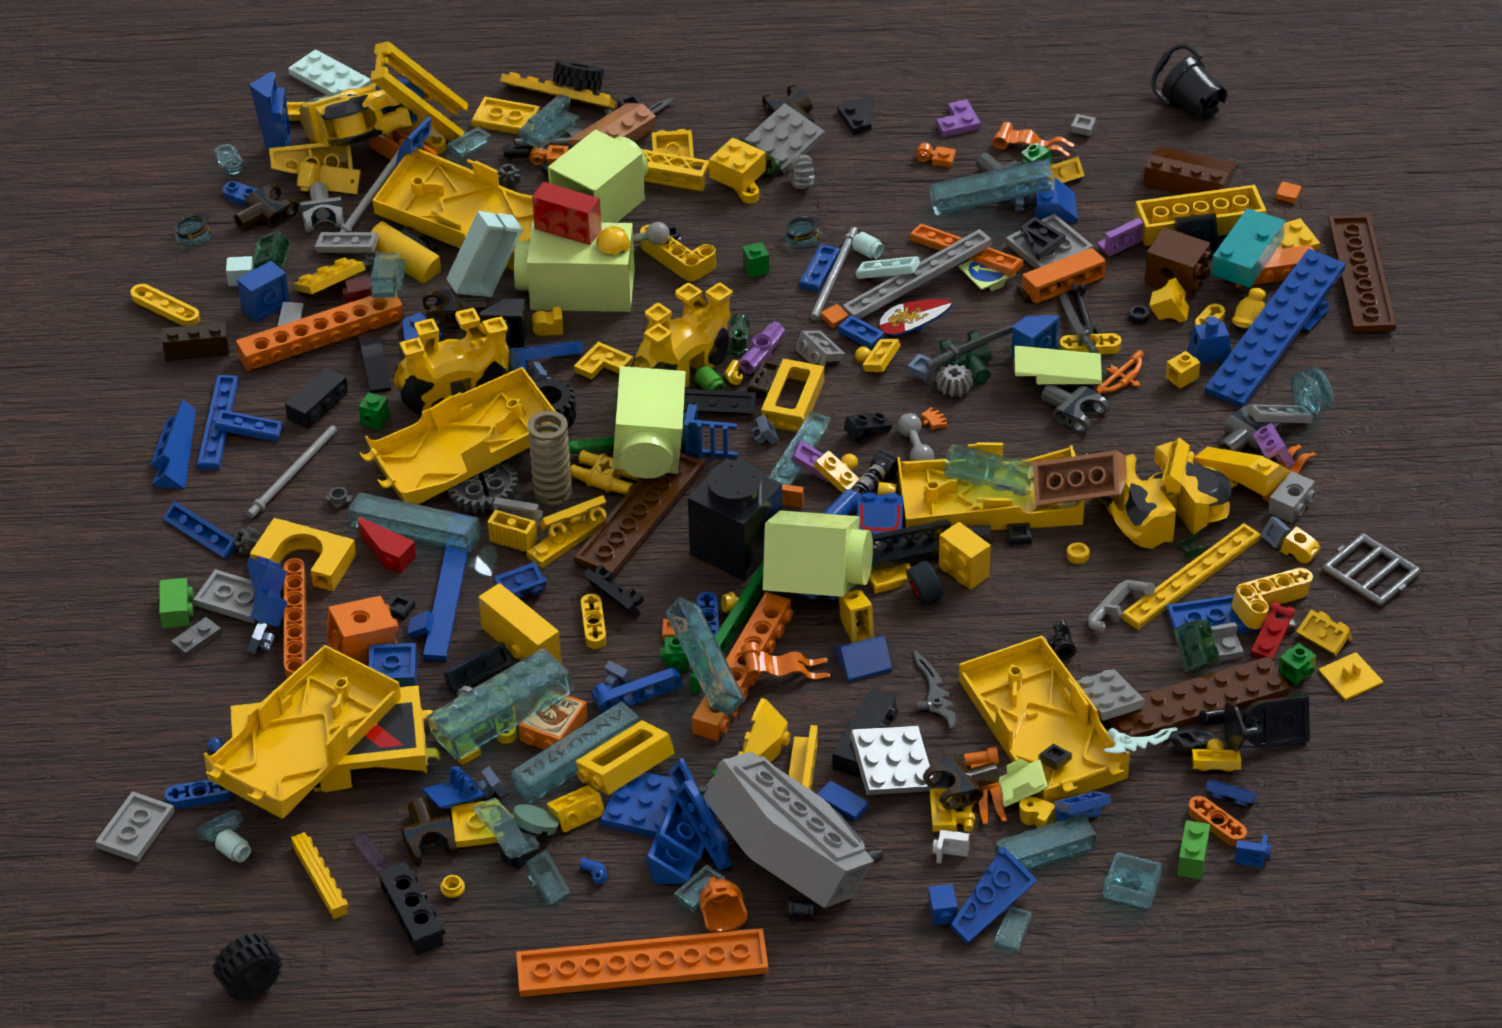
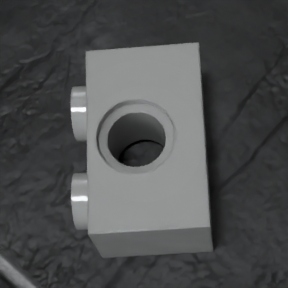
[1268,471,1316,523]

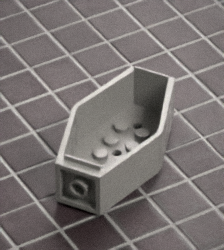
[703,751,874,908]

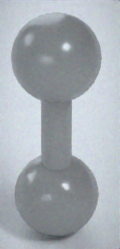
[633,222,670,245]
[897,413,934,461]

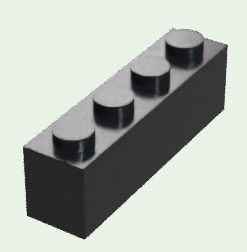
[832,689,898,778]

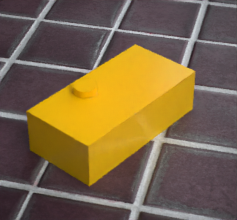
[478,583,562,677]

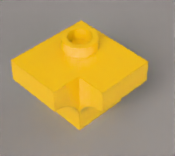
[1149,278,1189,323]

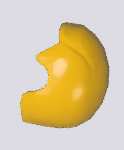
[596,226,631,256]

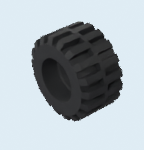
[534,379,576,428]
[213,933,283,1001]

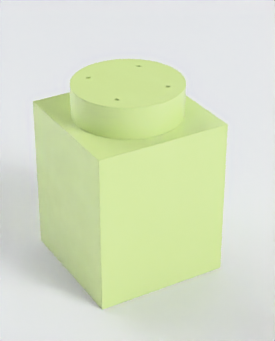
[548,129,648,223]
[612,366,686,478]
[763,510,873,597]

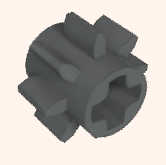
[497,164,521,189]
[234,526,261,555]

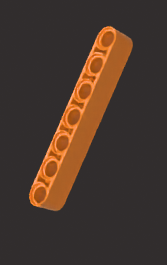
[284,558,307,679]

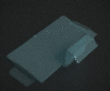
[468,545,498,577]

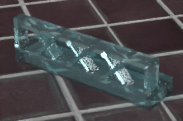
[523,96,579,148]

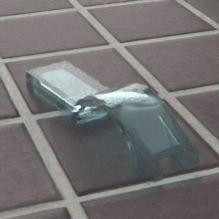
[473,797,540,859]

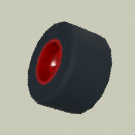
[906,561,943,605]

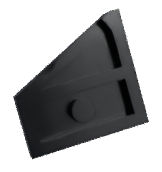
[837,96,873,135]

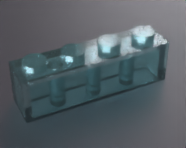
[371,252,406,298]
[943,444,1034,496]
[995,814,1096,871]

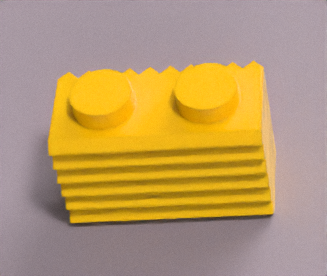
[488,510,538,552]

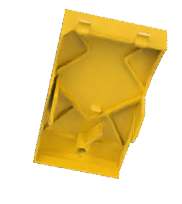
[959,636,1130,804]

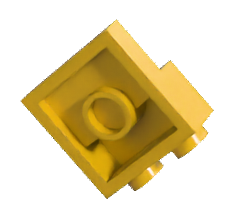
[652,129,695,169]

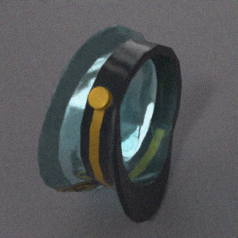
[175,213,213,245]
[785,216,822,247]

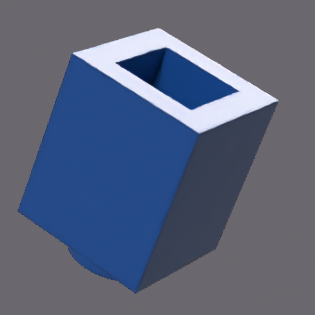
[928,884,958,925]

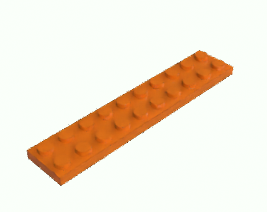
[516,928,768,997]

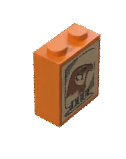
[519,687,588,755]

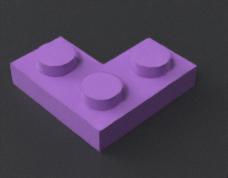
[936,99,981,137]

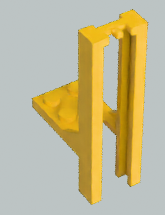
[370,41,468,141]

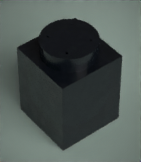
[688,458,783,581]

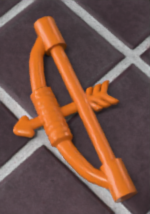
[1093,350,1144,394]

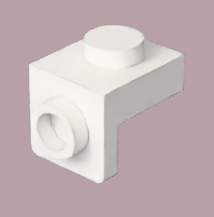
[933,830,969,864]

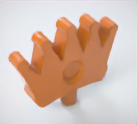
[921,407,947,429]

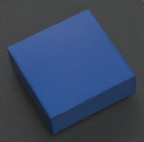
[407,611,434,639]

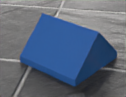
[833,636,892,682]

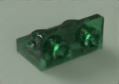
[253,230,290,270]
[1173,619,1220,673]

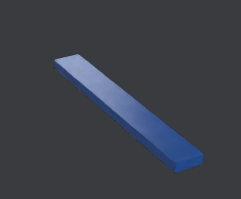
[423,525,473,661]

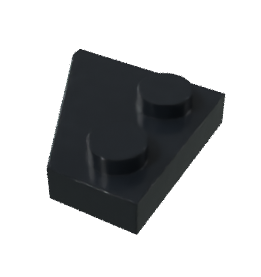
[1021,217,1066,260]

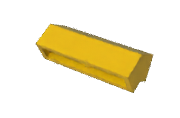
[1161,438,1190,493]

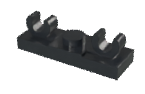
[583,564,644,619]
[443,642,512,694]

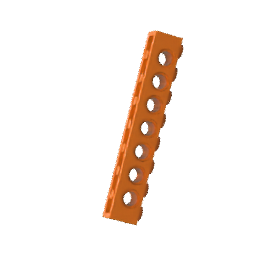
[236,289,404,371]
[692,592,793,741]

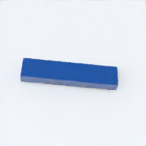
[162,500,238,559]

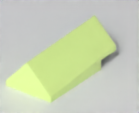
[1013,346,1102,384]

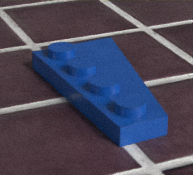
[950,846,1037,944]

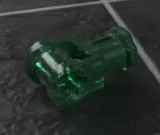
[729,314,750,356]

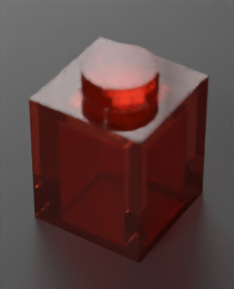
[342,275,374,303]

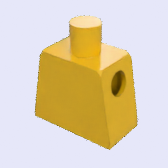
[839,590,874,642]

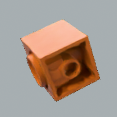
[327,596,399,665]

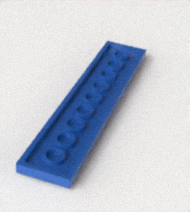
[1205,248,1346,408]

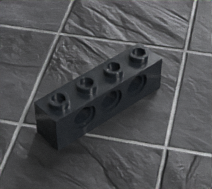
[378,862,446,956]

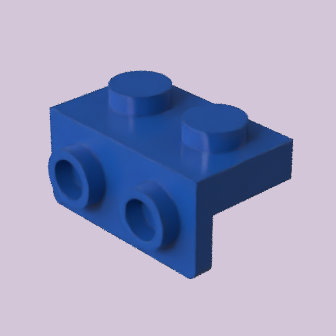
[493,562,547,600]

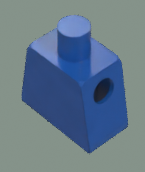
[1187,316,1232,364]

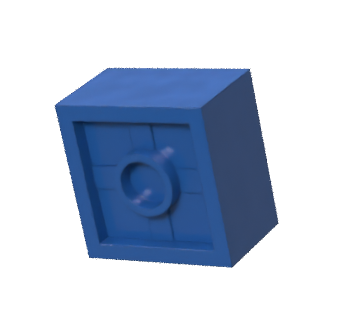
[237,261,290,323]
[368,643,418,687]

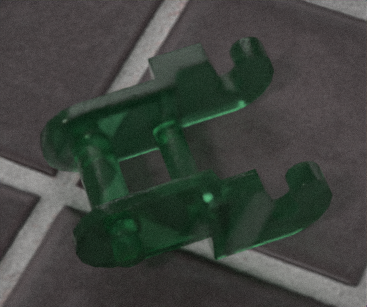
[1177,532,1211,558]

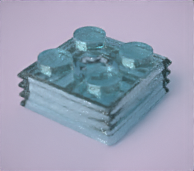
[1103,852,1163,909]

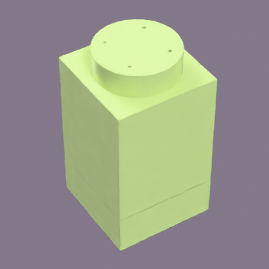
[514,221,635,312]

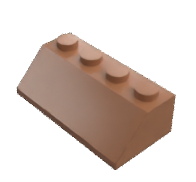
[568,103,656,147]
[1033,450,1127,506]

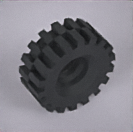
[552,60,604,90]

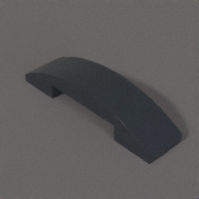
[357,331,391,393]

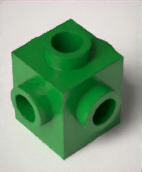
[1021,142,1054,177]
[660,636,693,672]
[1279,643,1316,685]

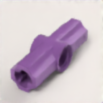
[739,321,786,375]

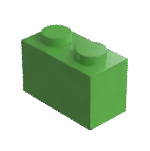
[159,578,194,628]
[1177,820,1210,880]

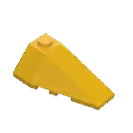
[269,143,353,174]
[1194,447,1291,496]
[738,698,790,763]

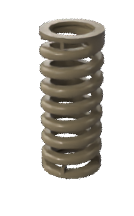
[528,411,572,506]

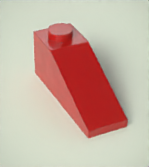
[358,517,416,573]

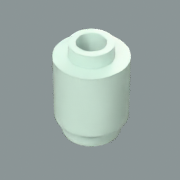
[852,232,884,259]
[215,829,251,863]

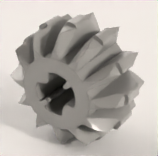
[789,154,815,189]
[936,363,973,398]

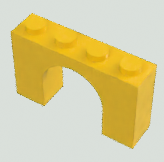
[250,518,356,591]

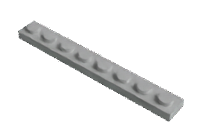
[843,229,992,319]

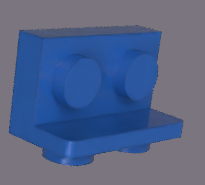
[1054,791,1111,825]

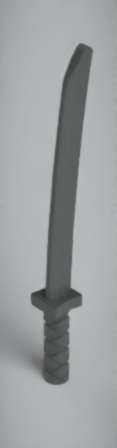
[1059,292,1099,353]
[925,325,1014,369]

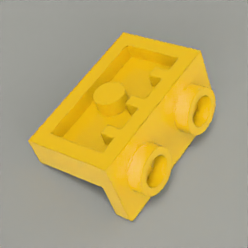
[1296,609,1353,656]
[546,785,605,832]

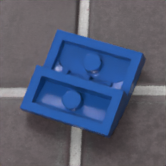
[396,117,431,166]

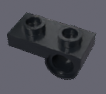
[844,412,893,444]

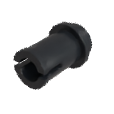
[503,143,528,159]

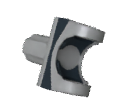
[300,182,344,233]

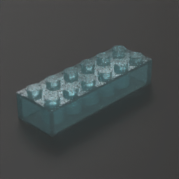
[427,648,574,760]

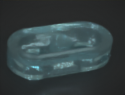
[215,144,244,175]
[196,809,243,842]

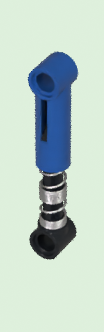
[822,450,897,516]

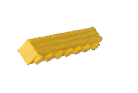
[291,832,348,920]

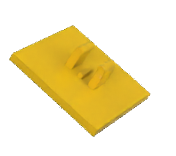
[1318,652,1383,701]

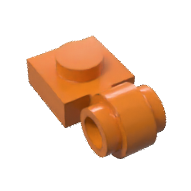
[916,143,956,168]
[530,145,569,166]

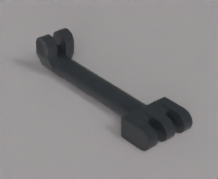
[1071,282,1102,334]

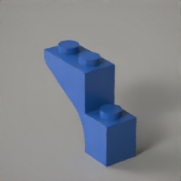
[247,556,288,627]

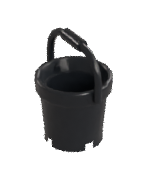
[1151,44,1228,121]

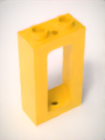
[761,359,824,433]
[575,720,675,795]

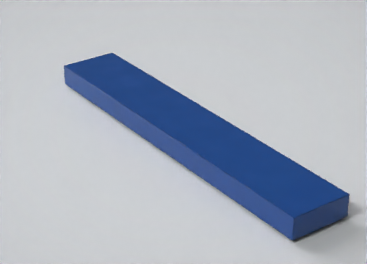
[197,375,239,470]

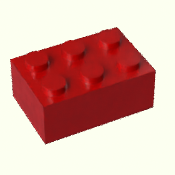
[532,182,602,245]

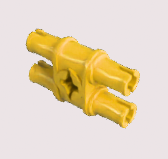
[570,450,640,495]

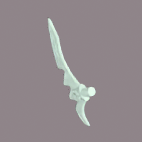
[1104,727,1178,753]

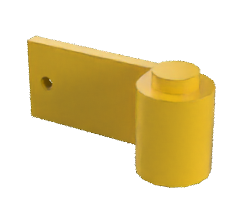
[297,162,361,195]

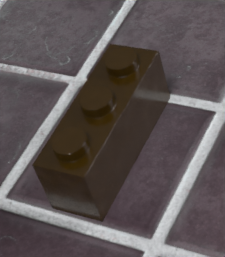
[162,322,229,361]

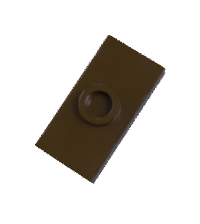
[747,360,780,397]

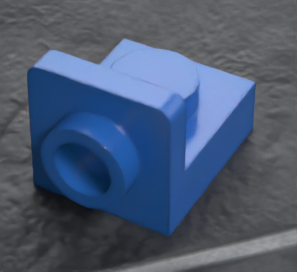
[1234,834,1272,868]

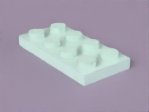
[288,49,372,95]

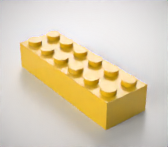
[1134,185,1266,246]

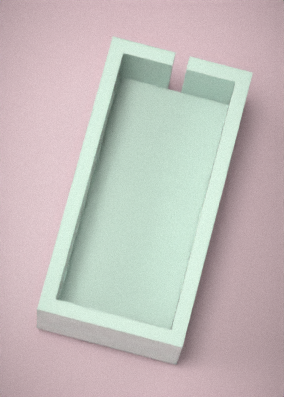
[447,211,523,297]

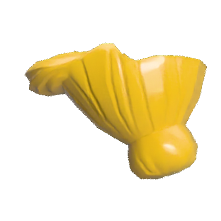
[1232,288,1266,329]

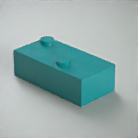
[1211,208,1285,288]

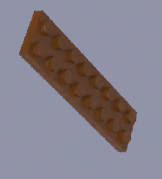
[1328,214,1396,332]
[574,453,704,576]
[1104,657,1290,737]

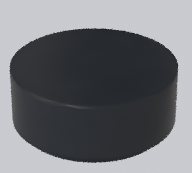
[1128,305,1150,325]

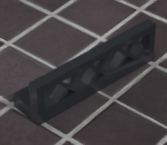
[871,519,951,570]

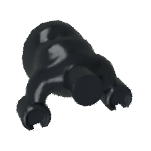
[1043,619,1077,660]

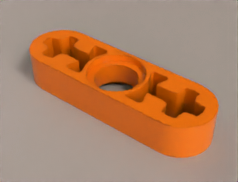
[1188,796,1247,847]

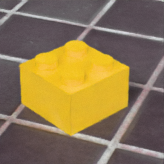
[709,137,766,192]
[939,522,991,590]

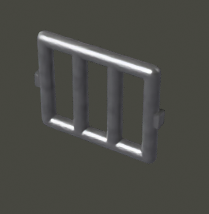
[1322,533,1421,606]

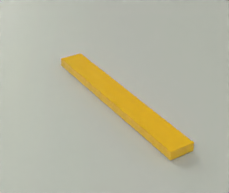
[1121,523,1261,630]

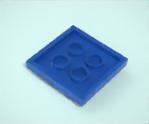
[601,772,676,838]

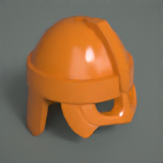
[699,876,747,933]

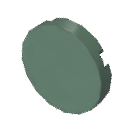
[511,805,559,835]

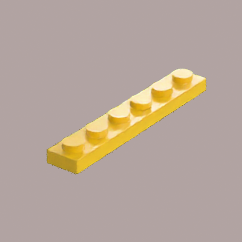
[500,72,616,110]

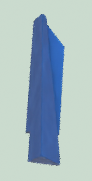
[150,400,196,489]
[668,758,733,871]

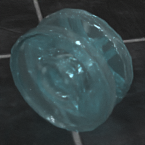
[1291,367,1334,415]

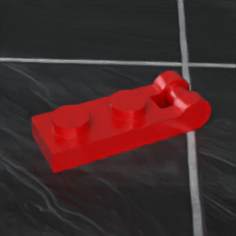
[1250,601,1296,661]

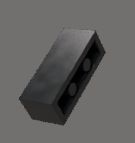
[285,367,348,429]

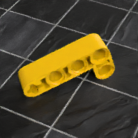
[640,225,716,282]
[1231,568,1313,629]

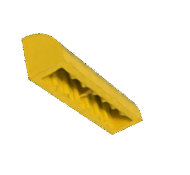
[371,221,441,284]

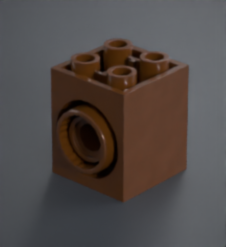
[1145,228,1212,299]

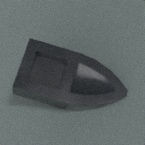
[1168,729,1215,754]

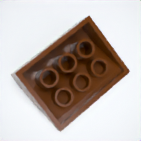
[1143,146,1239,195]

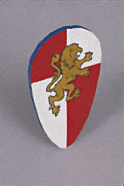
[880,299,952,336]

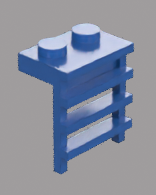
[682,404,738,460]

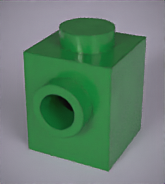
[742,242,769,278]
[359,392,390,430]

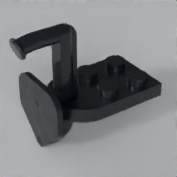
[1199,694,1310,752]

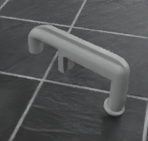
[1088,580,1155,632]

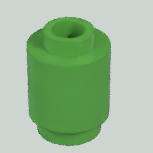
[694,366,725,391]

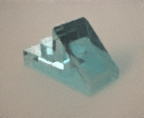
[525,850,571,905]

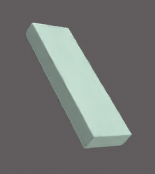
[856,256,920,279]

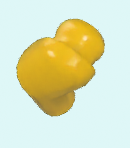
[724,360,743,385]

